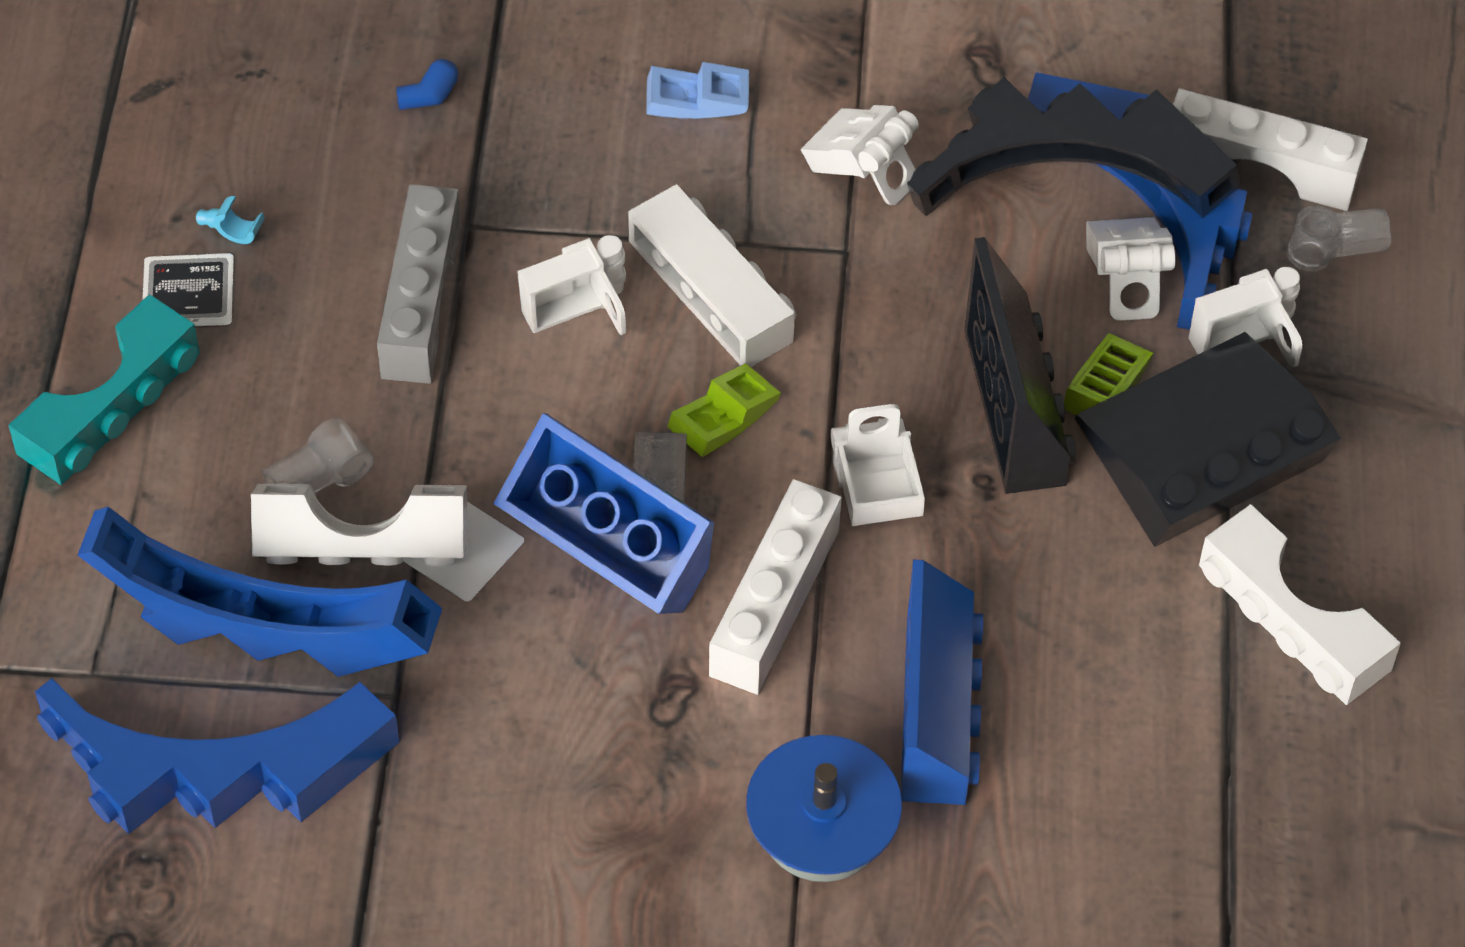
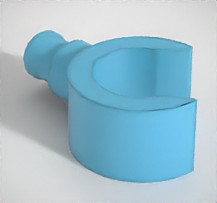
[196,196,264,244]

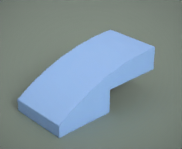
[646,62,749,118]

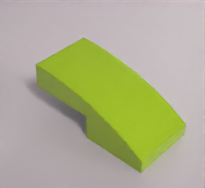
[667,363,781,457]

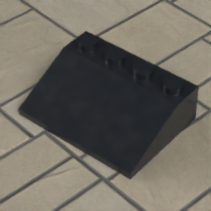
[964,237,1076,494]
[1075,332,1341,547]

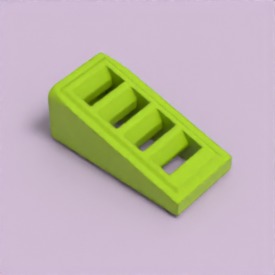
[1064,333,1154,415]

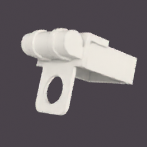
[801,105,919,205]
[1086,217,1175,321]
[518,235,626,335]
[1188,267,1302,367]
[831,404,925,526]

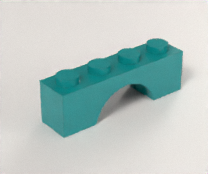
[8,294,200,485]

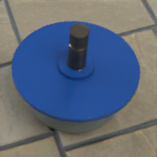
[746,735,902,882]

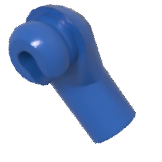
[396,59,458,110]

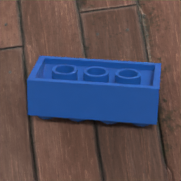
[493,413,714,614]
[900,559,983,805]

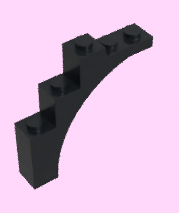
[907,77,1240,218]

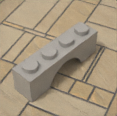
[377,184,461,384]

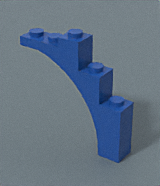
[1028,72,1253,330]
[77,506,442,677]
[35,678,400,834]

